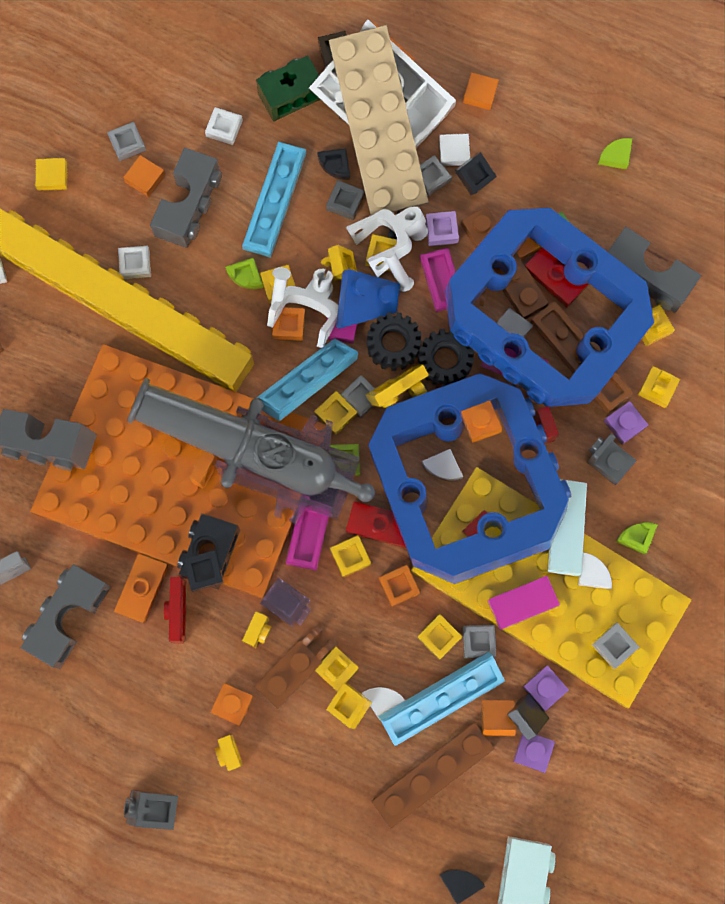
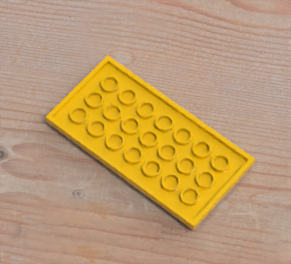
[411,467,691,708]

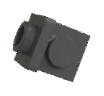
[587,434,637,485]
[124,790,178,830]

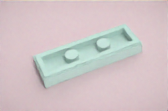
[548,479,587,576]

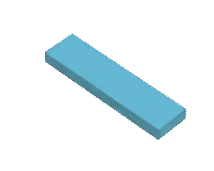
[242,141,306,258]
[256,338,358,421]
[378,652,505,746]

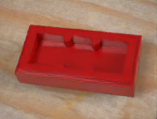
[525,247,589,308]
[345,501,406,548]
[164,577,186,644]

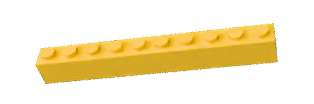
[0,209,254,392]

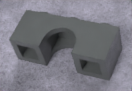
[150,147,222,248]
[608,226,702,313]
[0,409,97,471]
[20,564,111,669]

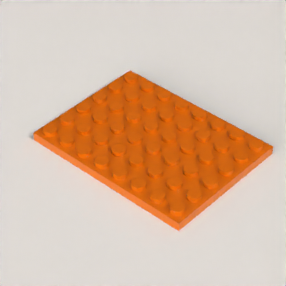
[30,344,329,599]

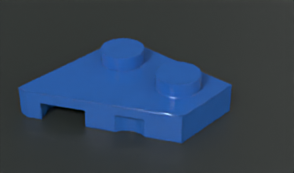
[336,269,400,329]

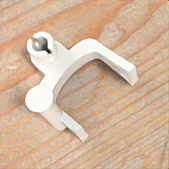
[346,207,428,292]
[267,267,339,349]

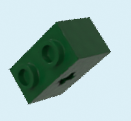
[256,55,321,122]

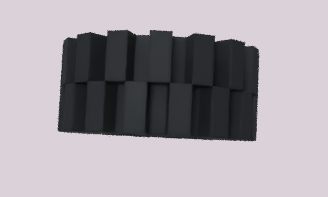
[367,312,421,371]
[418,329,474,387]

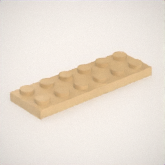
[329,25,429,216]

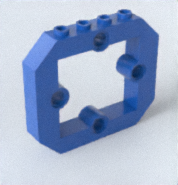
[445,208,654,407]
[368,373,572,584]

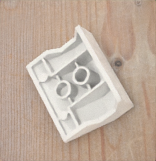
[309,20,456,148]

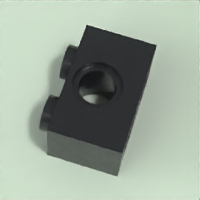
[177,513,240,590]

